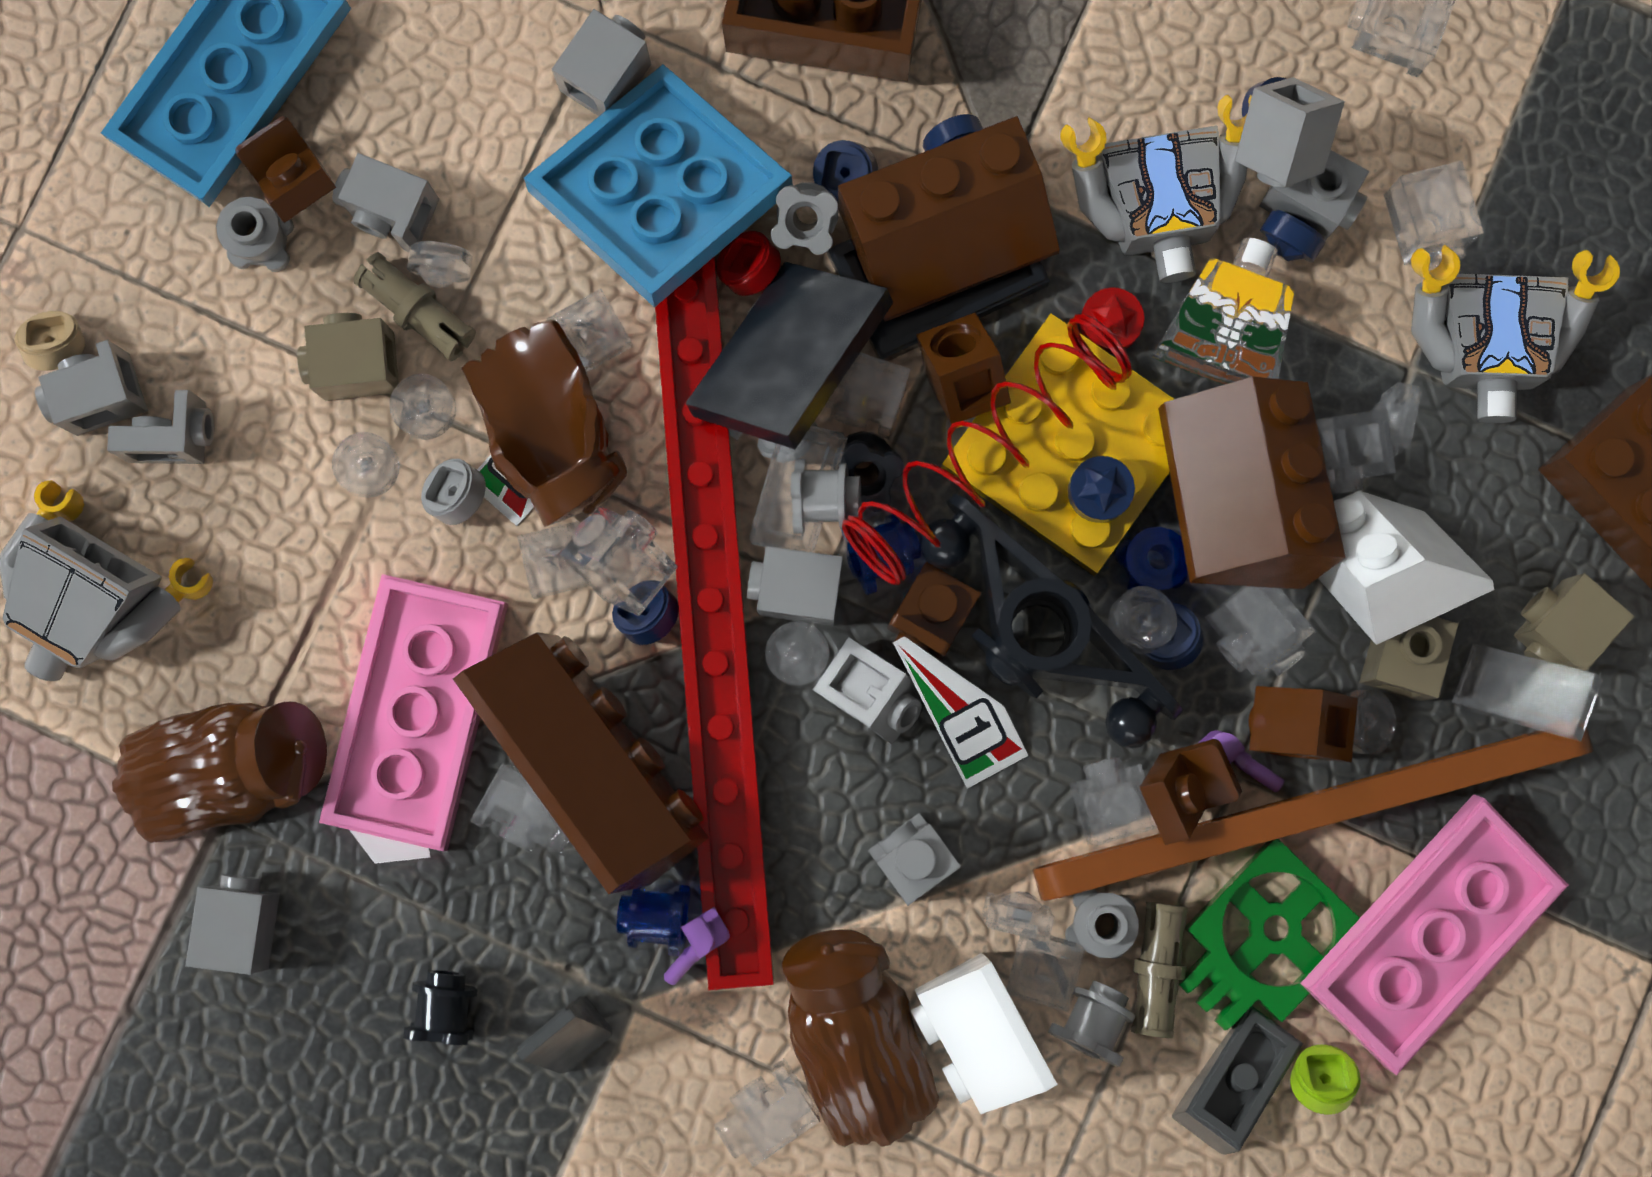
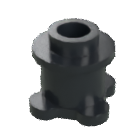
[831,431,904,512]
[403,970,478,1045]

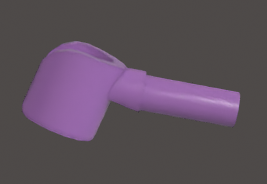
[1199,730,1284,792]
[664,907,730,985]

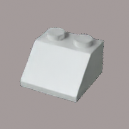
[1318,491,1494,645]
[911,953,1058,1114]

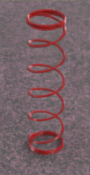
[842,314,1132,585]

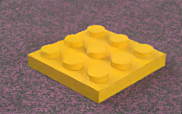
[941,313,1174,576]

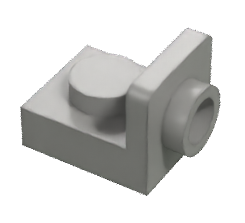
[107,390,214,464]
[813,637,922,744]

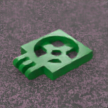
[1179,839,1360,1031]

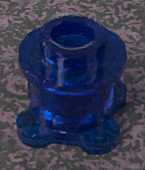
[841,514,921,595]
[1115,527,1188,600]
[616,885,691,956]

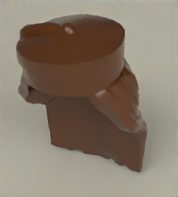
[461,319,627,527]
[112,701,327,843]
[782,929,939,1147]

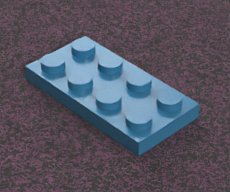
[101,0,351,207]

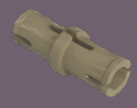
[354,252,476,361]
[1131,902,1188,1038]

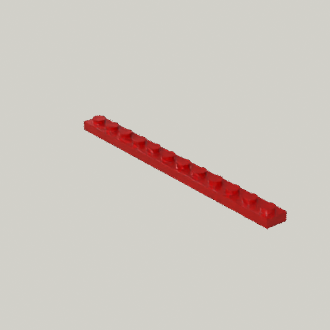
[655,256,774,991]

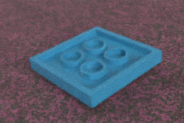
[524,64,793,307]

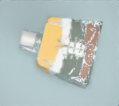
[1151,238,1294,385]

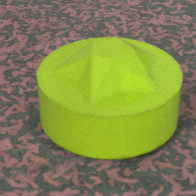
[1290,1044,1361,1115]

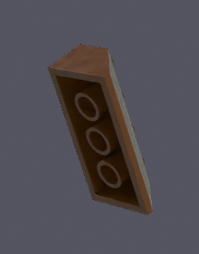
[453,632,709,894]

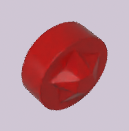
[716,231,781,296]
[1079,287,1144,354]

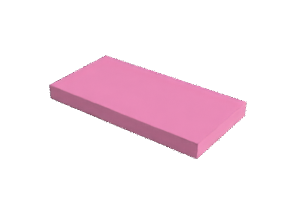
[319,574,508,852]
[1300,794,1569,1075]

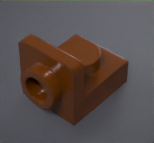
[235,116,336,223]
[887,562,981,661]
[1139,739,1242,845]

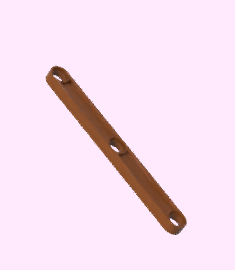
[1032,720,1594,901]

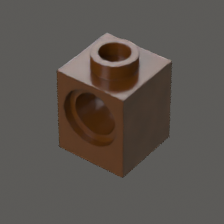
[916,313,1011,424]
[1249,686,1358,763]

